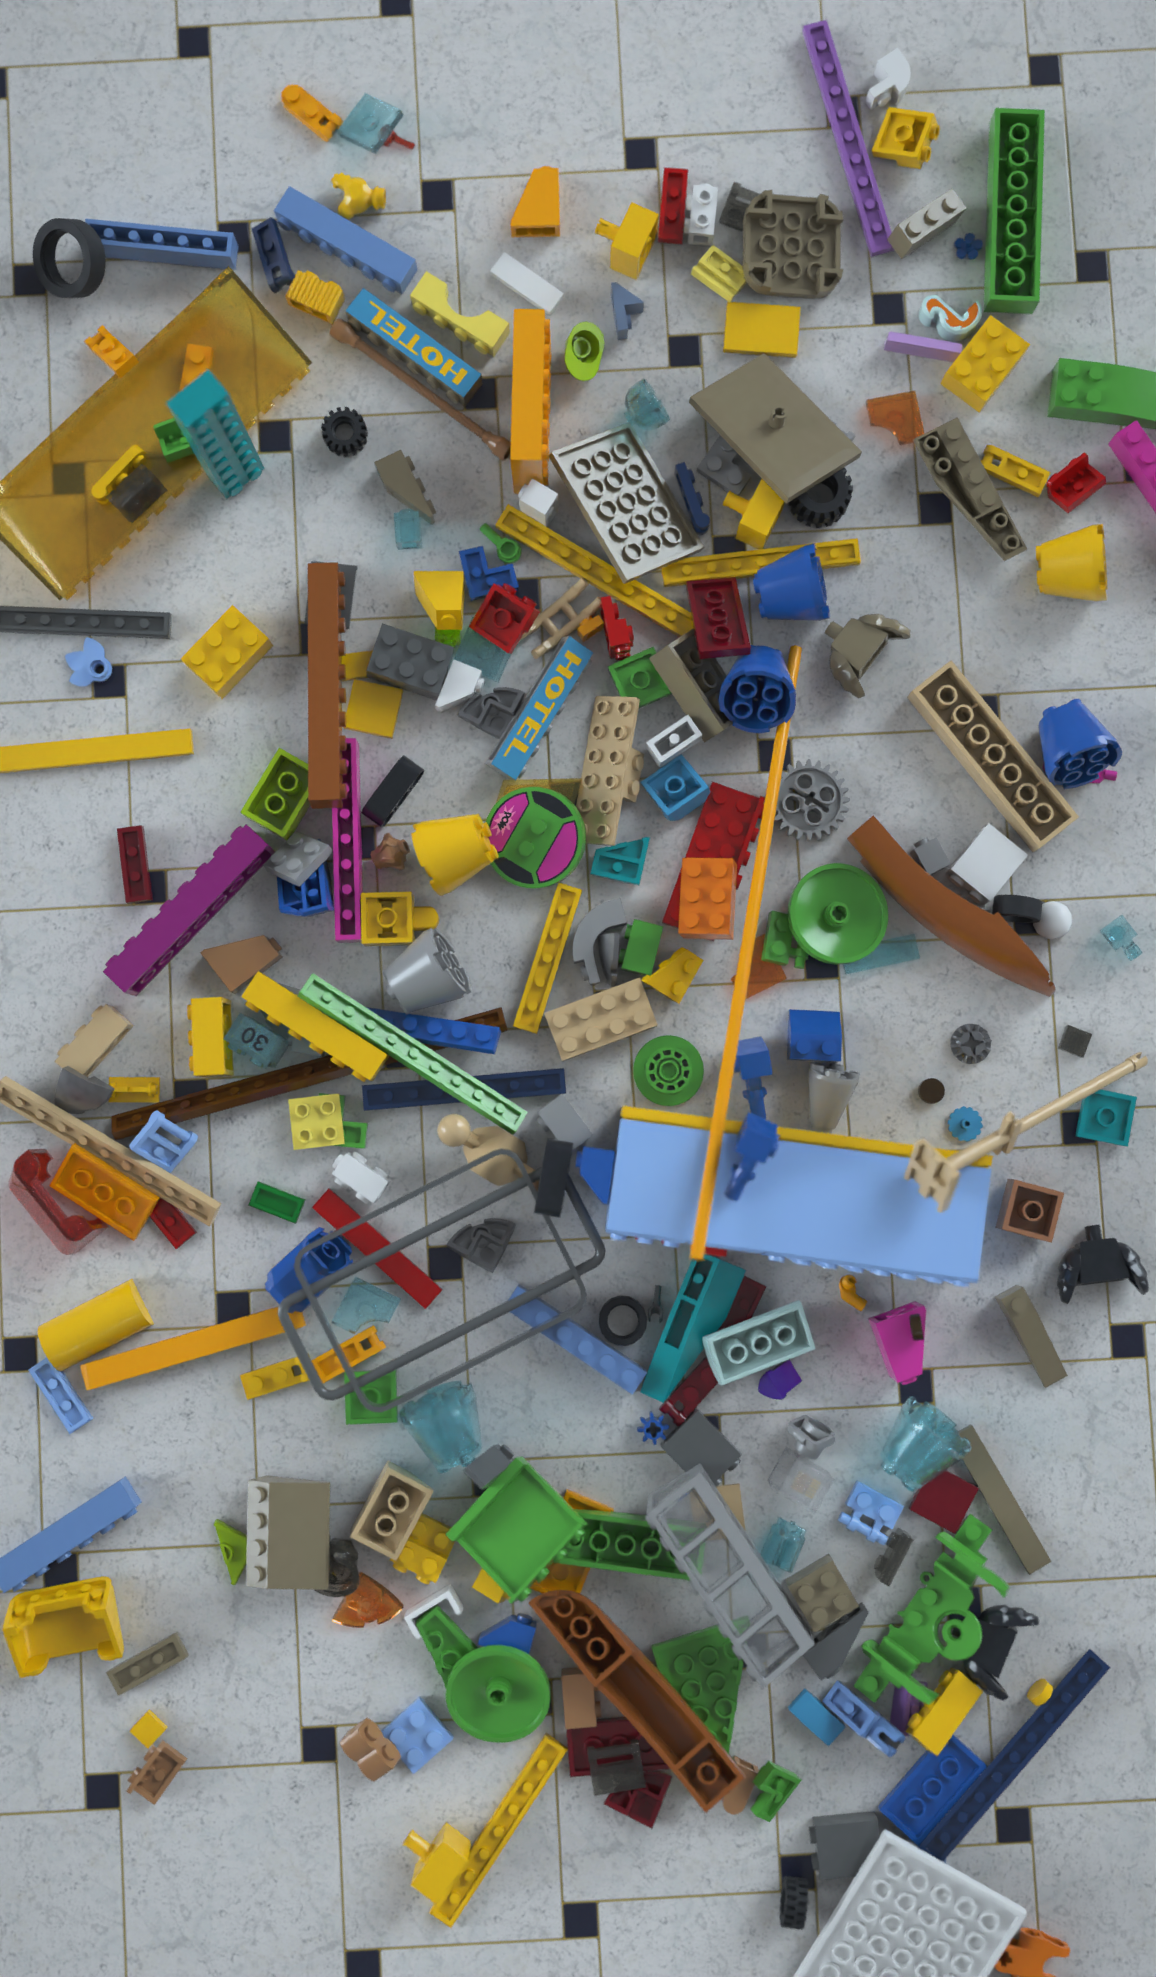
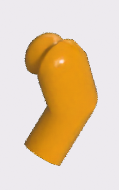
[839,1275,867,1312]

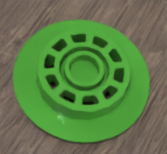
[633,1035,704,1106]

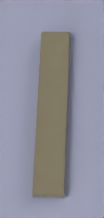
[949,1424,1052,1575]

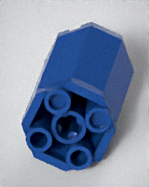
[265,1227,353,1313]

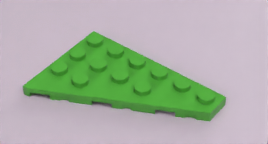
[651,1615,750,1754]

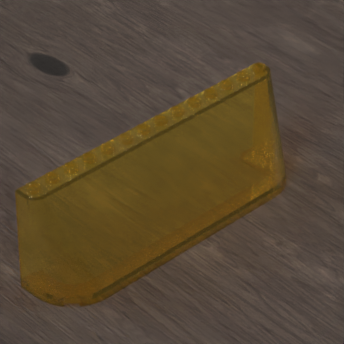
[0,266,312,601]

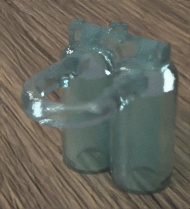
[761,1518,806,1573]

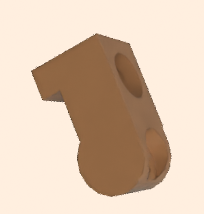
[722,1756,759,1815]

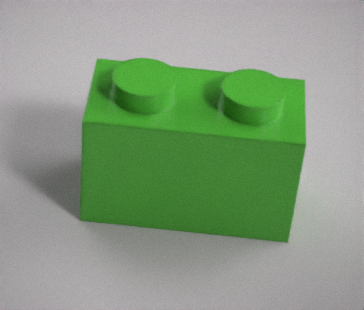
[618,919,664,976]

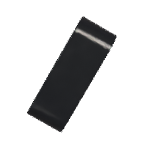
[361,755,425,828]
[534,1138,573,1218]

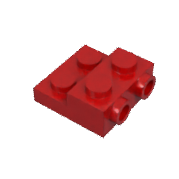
[469,583,540,654]
[600,596,634,661]

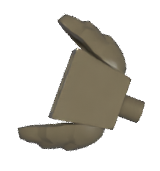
[825,614,911,698]

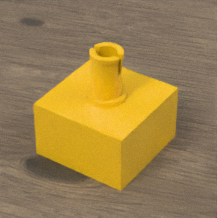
[595,202,659,280]
[723,479,785,550]
[402,1822,471,1904]

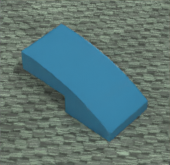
[787,1688,846,1746]

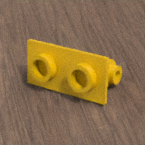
[108,1077,160,1103]

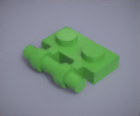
[761,910,809,969]

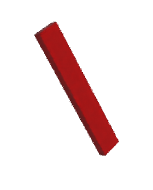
[312,1188,443,1309]

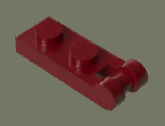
[659,1357,718,1427]

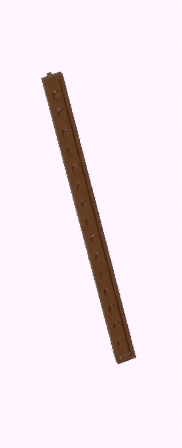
[111,1007,508,1140]

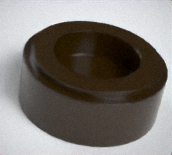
[918,1078,945,1104]
[909,1314,924,1341]

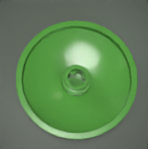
[788,863,888,965]
[446,1645,550,1743]

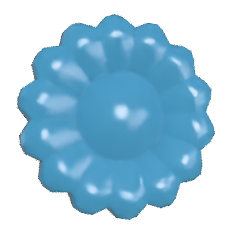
[948,1106,983,1142]

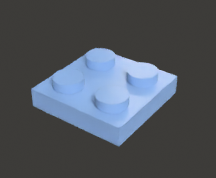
[381,1697,454,1774]

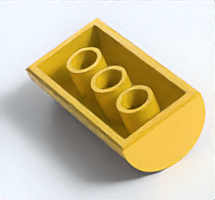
[38,1279,154,1371]

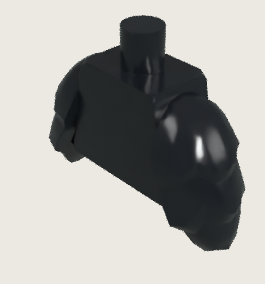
[1057,1225,1149,1304]
[951,1605,1039,1701]

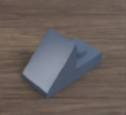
[611,282,644,340]

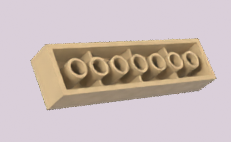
[907,660,1079,852]

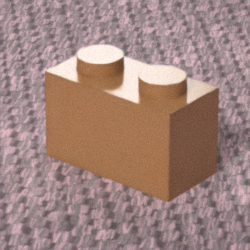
[561,1667,601,1729]

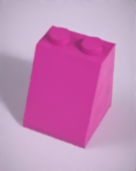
[868,1301,926,1385]

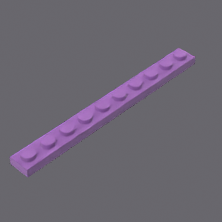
[802,20,894,257]

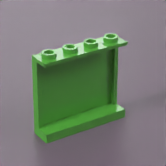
[446,1456,588,1604]

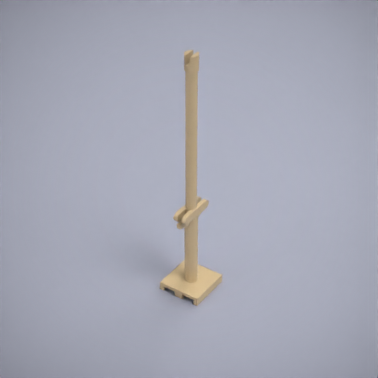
[904,1052,1148,1213]

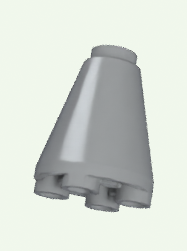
[808,1062,860,1134]

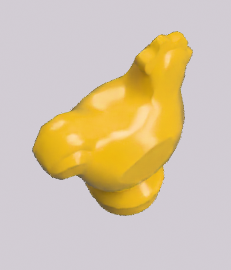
[331,172,386,220]

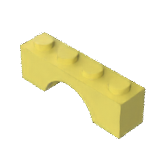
[410,271,510,357]

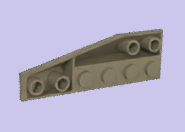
[913,417,1027,561]

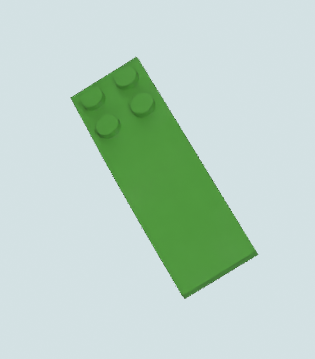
[1048,358,1156,430]
[553,1509,706,1580]

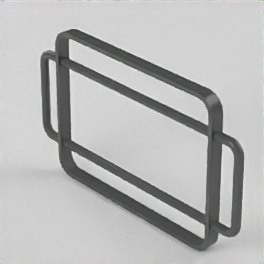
[278,1148,606,1412]

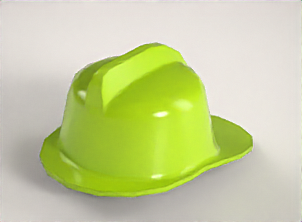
[564,321,605,381]

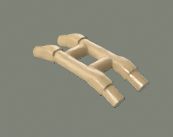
[520,578,601,659]

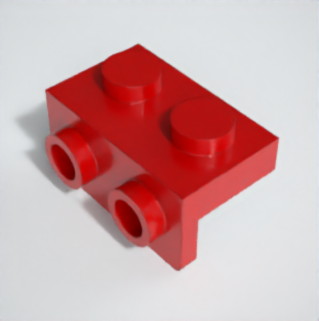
[1047,453,1106,513]

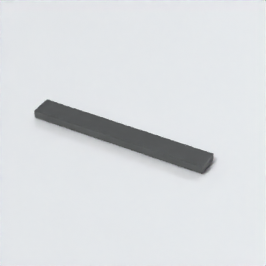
[0,606,172,639]

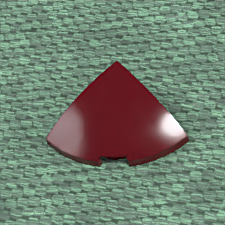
[604,1771,672,1829]

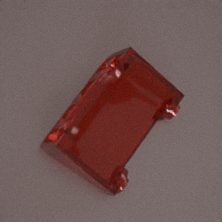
[8,1149,108,1255]

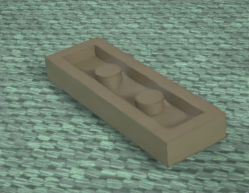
[106,1632,189,1696]

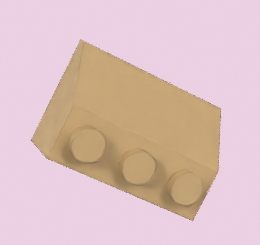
[350,1460,434,1561]

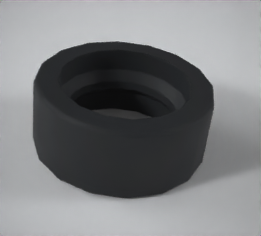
[992,895,1042,923]
[599,1296,647,1346]

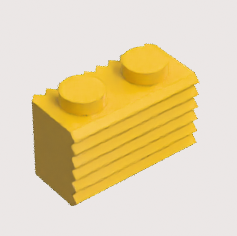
[285,270,345,325]

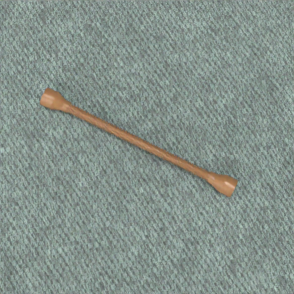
[329,318,511,461]

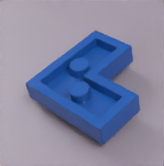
[459,546,519,601]

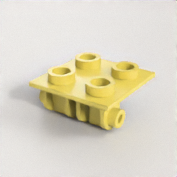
[288,1093,345,1150]

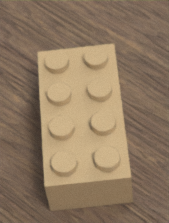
[544,978,658,1062]

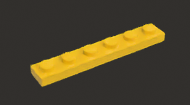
[513,882,582,1034]

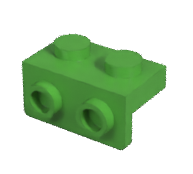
[153,418,194,463]

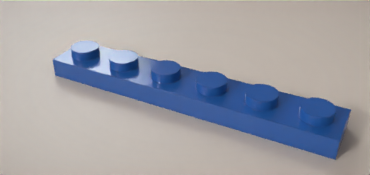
[366,1007,501,1055]

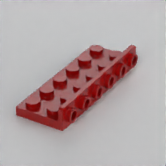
[662,781,765,941]

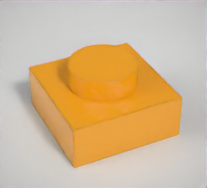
[578,615,604,642]

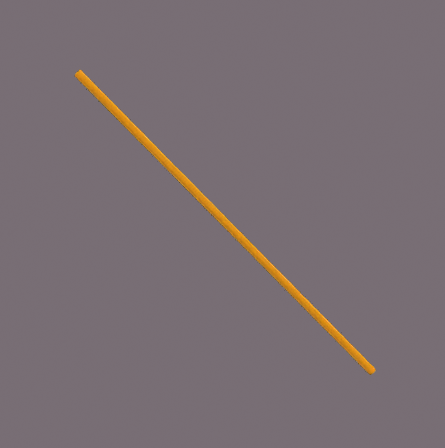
[690,645,802,1261]

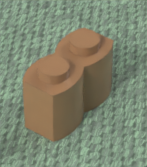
[339,1718,401,1782]

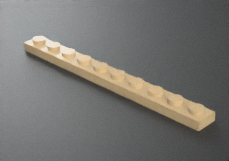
[0,1076,221,1227]

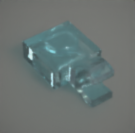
[1100,915,1142,961]

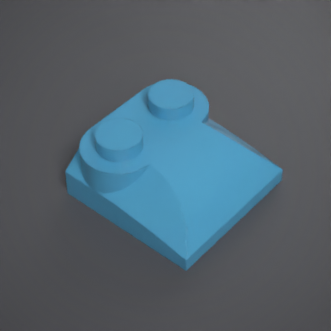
[640,754,711,821]

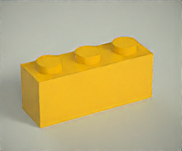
[905,1668,983,1756]

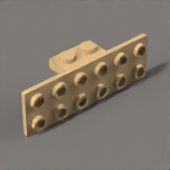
[576,696,644,846]

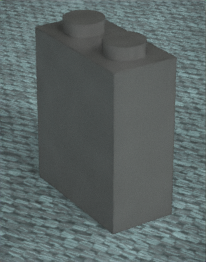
[660,1407,742,1487]
[809,1811,880,1880]

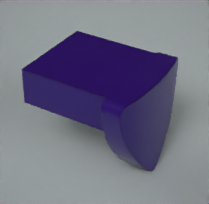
[758,1359,802,1400]

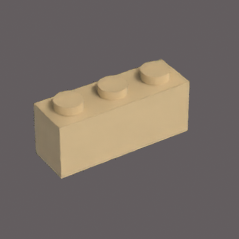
[54,1004,134,1078]

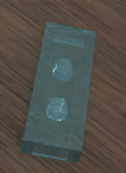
[843,934,920,975]

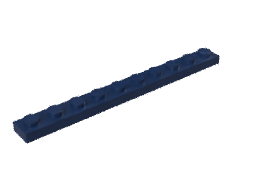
[918,1649,1111,1862]

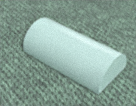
[702,1300,816,1386]

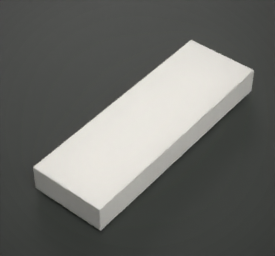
[490,252,564,316]

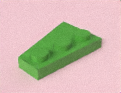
[416,1604,478,1689]

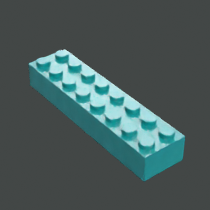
[166,369,265,499]

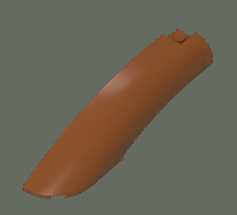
[847,815,1056,997]
[528,1590,746,1813]

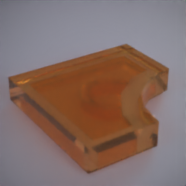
[866,391,924,445]
[730,934,787,999]

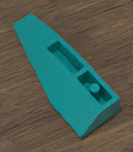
[640,1254,746,1403]

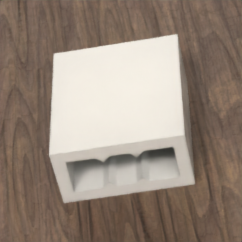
[946,823,1028,904]

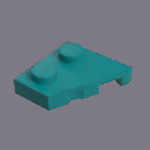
[590,837,650,886]

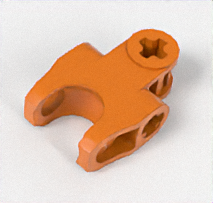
[994,1927,1070,1977]

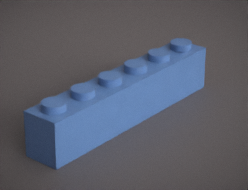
[274,186,418,295]
[85,219,238,270]
[508,1284,647,1395]
[0,1476,142,1593]

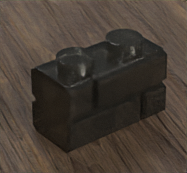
[106,463,167,524]

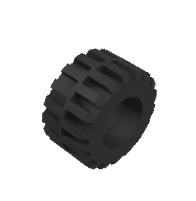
[788,467,853,528]

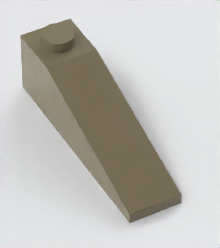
[995,1285,1068,1388]

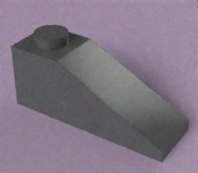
[463,1444,514,1489]
[803,1602,869,1680]

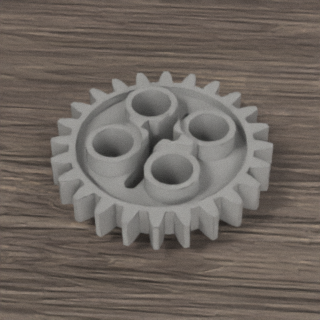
[774,759,850,842]

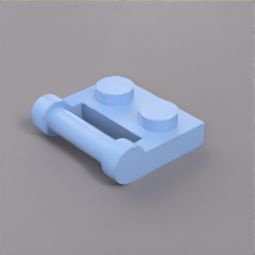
[129,1110,198,1173]

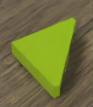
[214,1519,247,1586]

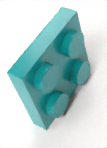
[1075,1089,1137,1147]

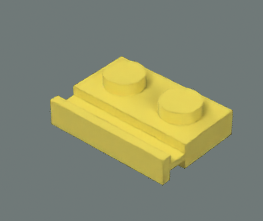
[691,245,747,303]

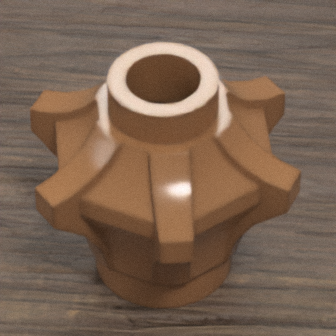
[371,833,410,870]

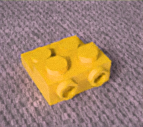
[872,107,940,169]
[390,1513,455,1584]

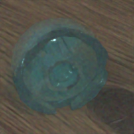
[624,378,670,431]

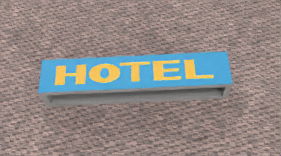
[485,636,593,780]

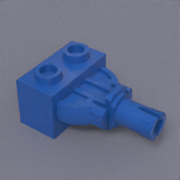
[734,1036,773,1119]
[724,1112,780,1201]

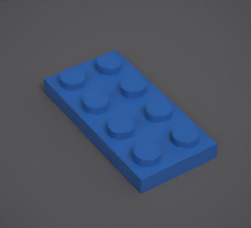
[878,1734,987,1846]

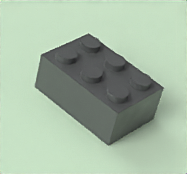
[366,623,454,700]

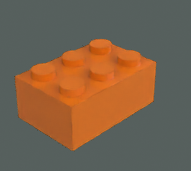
[678,858,737,940]

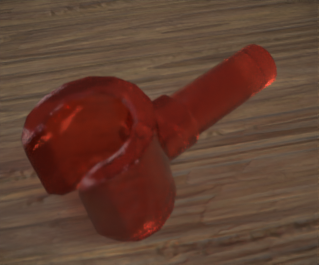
[379,127,415,150]

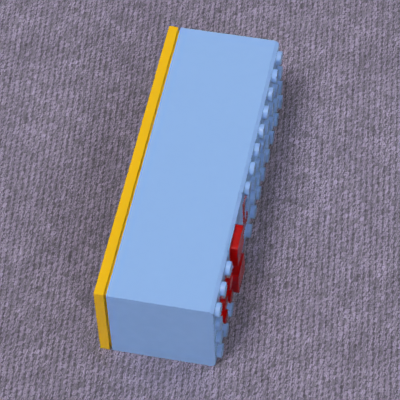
[605,1106,993,1287]

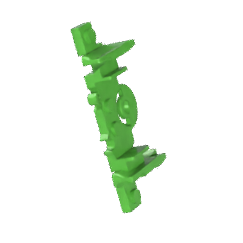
[854,1514,1011,1705]

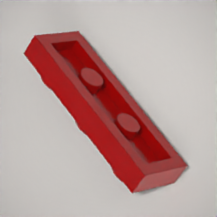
[658,167,688,245]

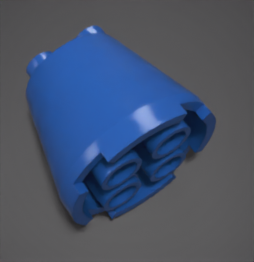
[753,543,830,621]
[719,645,796,733]
[1038,699,1122,789]

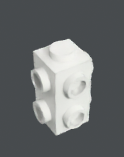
[684,184,718,246]
[332,1152,391,1204]

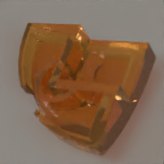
[332,1572,404,1628]

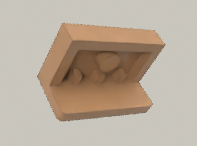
[127,1740,187,1805]

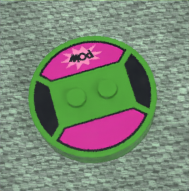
[486,787,586,888]

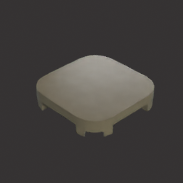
[743,190,844,299]

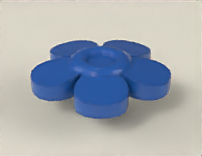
[954,233,983,260]

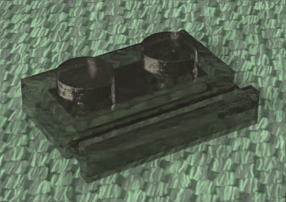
[874,1527,913,1586]

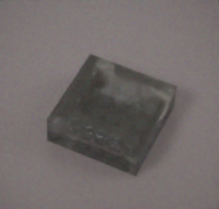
[1058,1025,1092,1058]

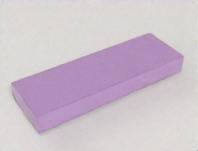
[884,332,962,362]

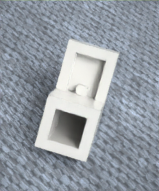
[865,48,911,110]

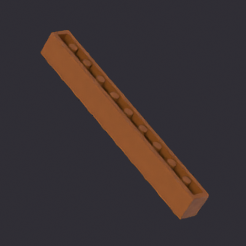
[308,562,347,809]

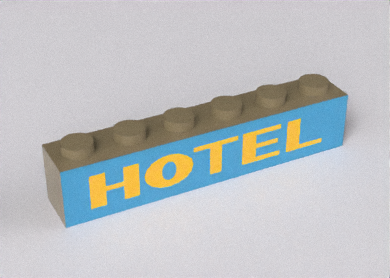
[345,288,483,406]

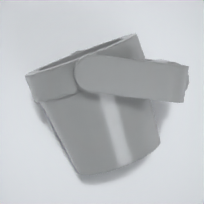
[788,1415,835,1460]

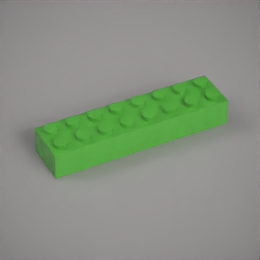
[983,108,1045,314]

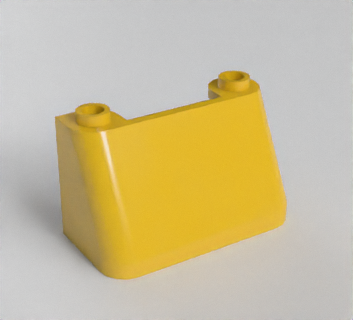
[2,1576,124,1678]

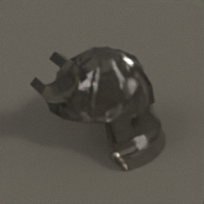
[313,1534,360,1597]

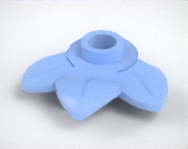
[65,638,112,687]

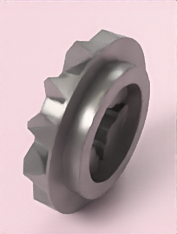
[950,1024,992,1064]

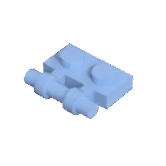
[838,1481,904,1545]

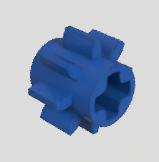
[637,1411,669,1445]

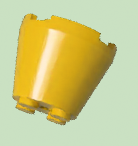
[1036,524,1107,602]
[411,814,499,896]

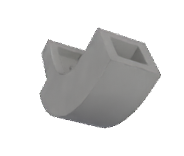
[573,898,627,986]

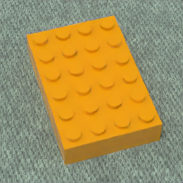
[510,309,551,494]

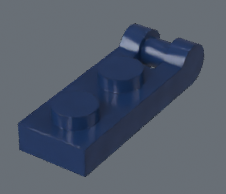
[252,217,295,294]
[674,462,710,535]

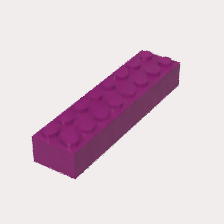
[103,824,276,996]

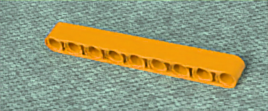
[80,1306,306,1390]

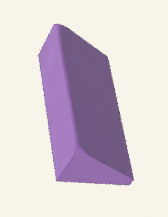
[890,1681,928,1736]

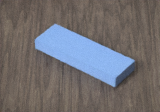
[28,1357,93,1434]

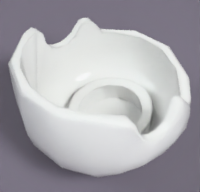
[1033,901,1072,939]

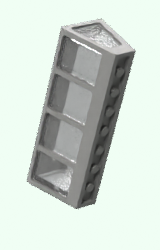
[646,1464,814,1688]

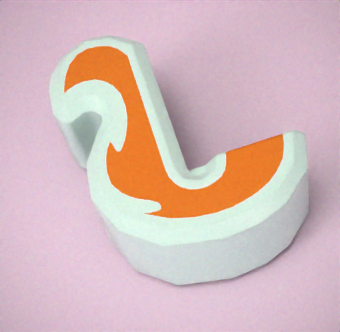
[918,295,982,342]

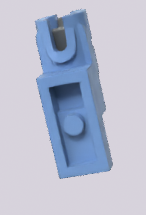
[822,1680,905,1757]

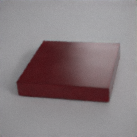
[909,1463,979,1535]

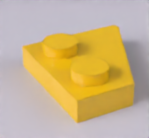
[641,947,704,1004]

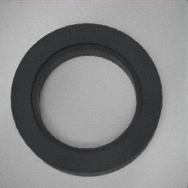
[33,218,106,298]

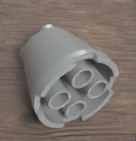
[383,928,472,1015]

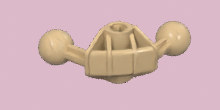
[437,1114,540,1192]

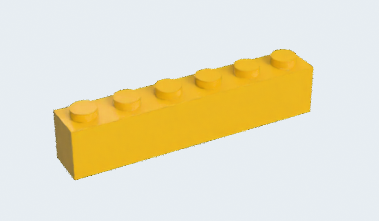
[241,971,389,1082]

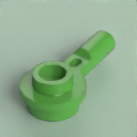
[480,523,522,564]

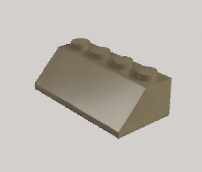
[649,629,733,743]

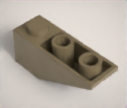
[374,450,436,525]

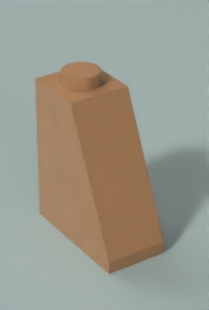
[200,935,283,994]

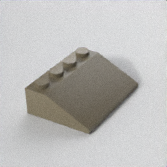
[246,1475,330,1590]

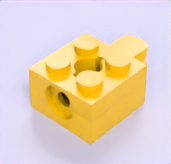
[361,892,439,946]

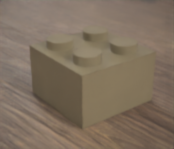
[785,1554,859,1633]

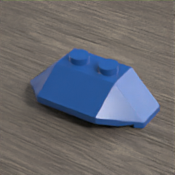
[277,839,334,917]

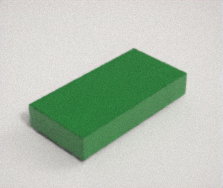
[248,1181,306,1224]

